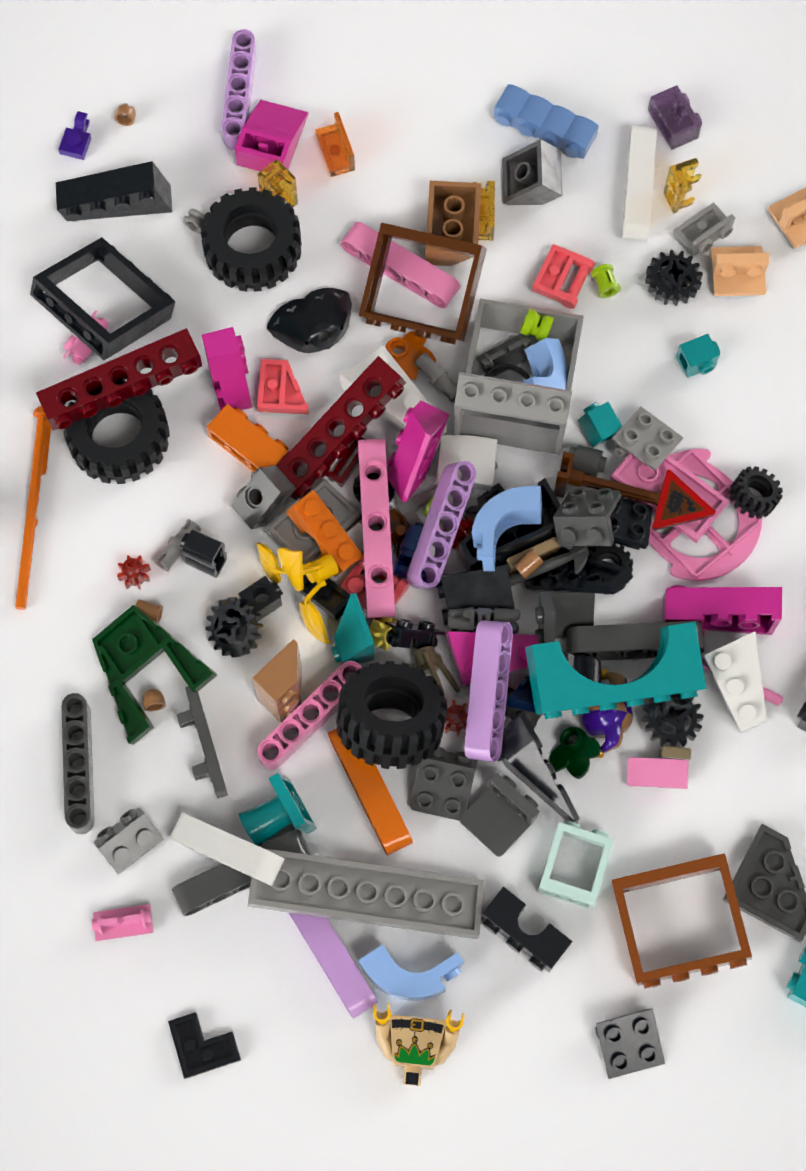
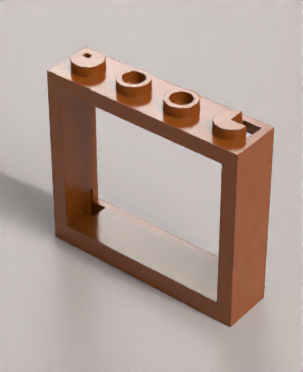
[611,853,752,989]

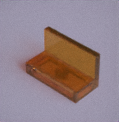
[315,112,355,177]

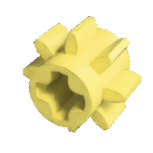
[369,617,397,651]

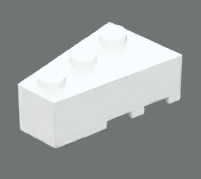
[704,632,767,733]

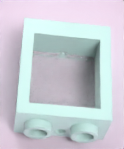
[538,821,614,910]

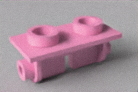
[63,310,108,365]
[91,904,154,941]

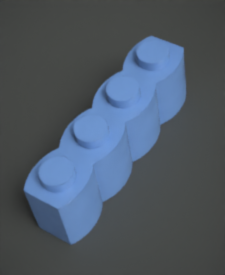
[493,84,599,159]

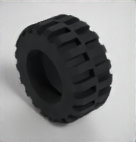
[201,187,302,292]
[63,379,170,484]
[336,661,448,769]

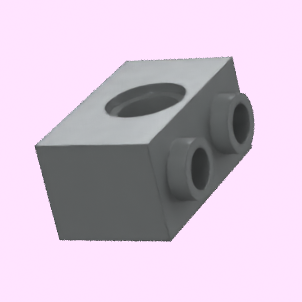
[231,465,296,530]

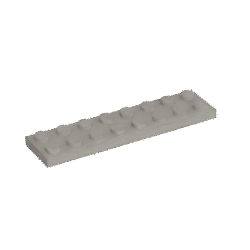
[247,848,484,939]

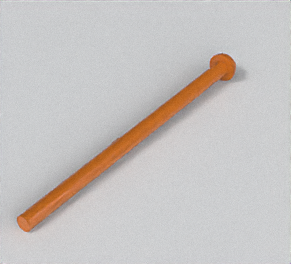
[15,406,51,610]

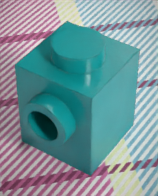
[676,334,720,378]
[577,402,622,448]

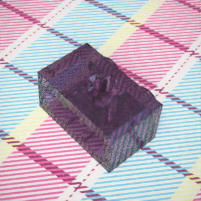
[648,85,702,150]

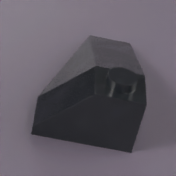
[497,714,580,823]

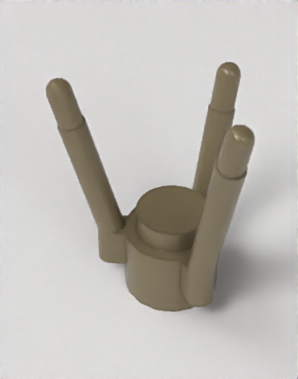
[412,646,460,693]

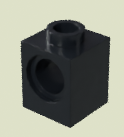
[238,576,283,622]

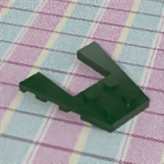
[92,605,218,745]

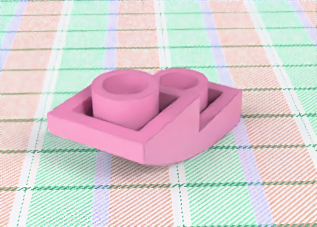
[627,757,689,789]

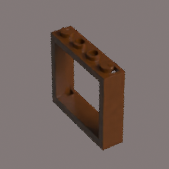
[358,222,487,345]

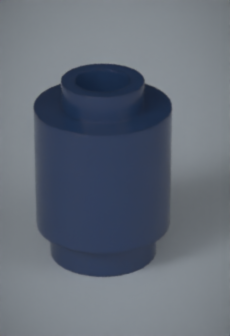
[399,522,424,564]

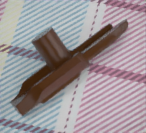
[389,508,410,567]

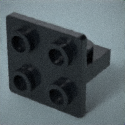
[610,497,652,550]

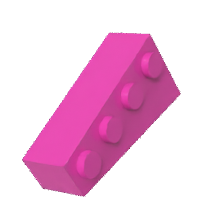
[662,585,782,635]

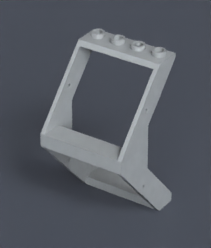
[454,298,584,455]

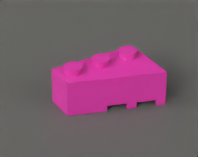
[201,327,253,411]
[445,631,539,685]

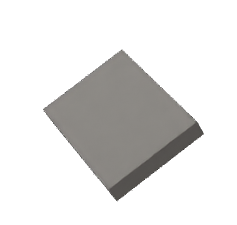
[266,479,362,564]

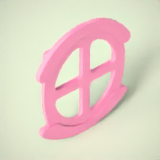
[627,449,762,581]

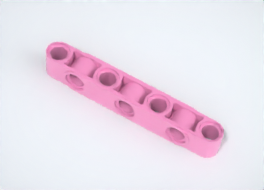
[358,439,395,618]

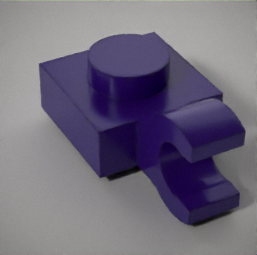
[58,111,92,160]

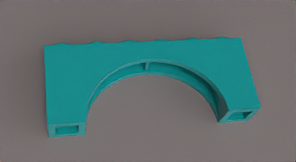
[525,622,707,719]

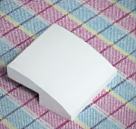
[435,435,497,491]

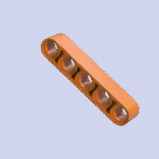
[327,728,413,856]

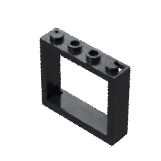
[30,237,176,361]

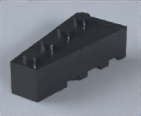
[55,161,173,222]
[459,478,561,571]

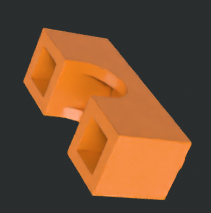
[286,490,364,577]

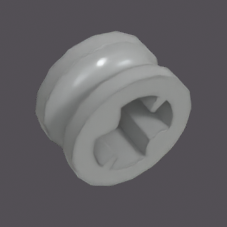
[183,208,205,234]

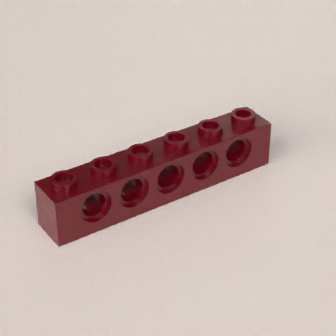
[36,328,202,430]
[276,356,406,501]

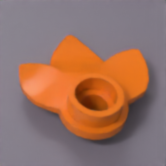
[385,331,436,380]

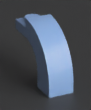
[522,338,568,390]
[472,486,542,571]
[358,944,464,1001]

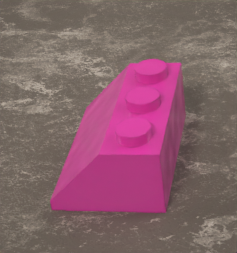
[387,401,450,503]

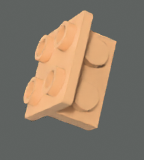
[768,187,806,248]
[710,246,770,296]

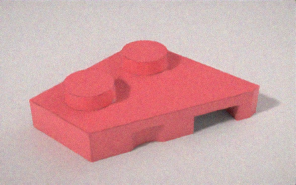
[257,359,309,414]

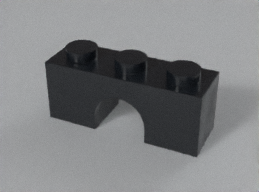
[481,886,573,972]

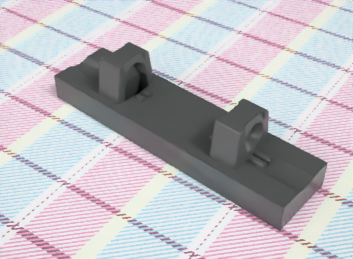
[177,686,228,799]

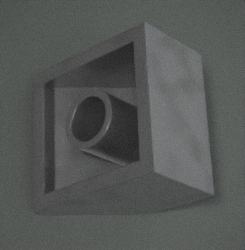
[502,139,563,205]

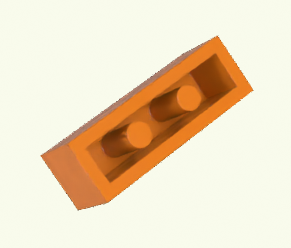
[206,404,289,472]

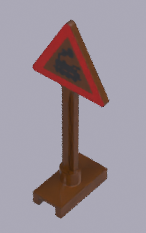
[554,451,716,531]

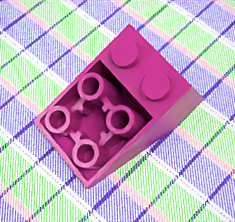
[234,99,309,178]

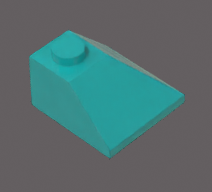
[331,593,375,664]

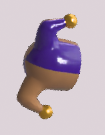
[582,668,633,758]

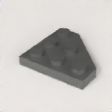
[722,824,806,942]

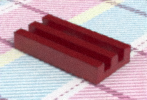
[324,437,366,488]

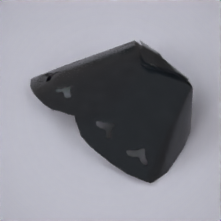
[267,288,352,353]

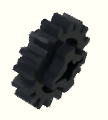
[645,250,703,306]
[205,597,264,658]
[641,694,704,747]

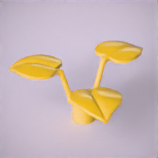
[256,542,339,644]

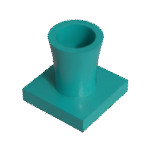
[238,773,317,846]

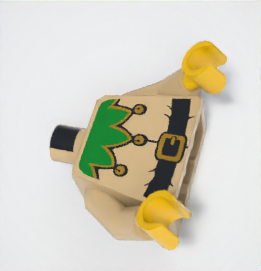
[373,1003,465,1086]

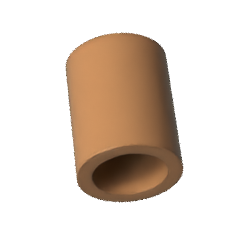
[513,549,544,579]
[135,599,163,624]

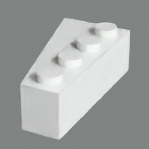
[340,346,447,436]

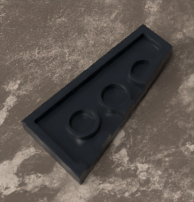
[523,548,633,594]

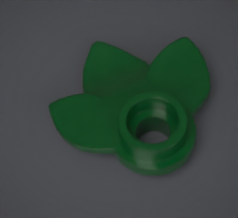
[550,727,601,779]

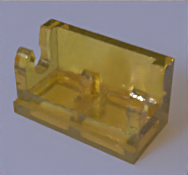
[663,158,702,214]
[257,159,298,207]
[473,181,495,241]

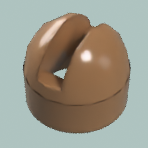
[114,103,136,126]
[142,688,166,712]

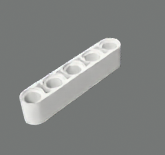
[622,125,657,241]
[169,813,285,886]

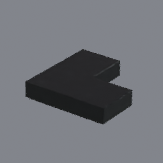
[168,1012,242,1079]

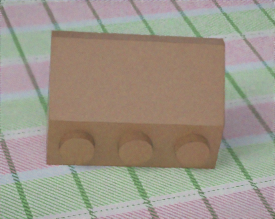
[425,180,481,266]
[252,639,302,723]

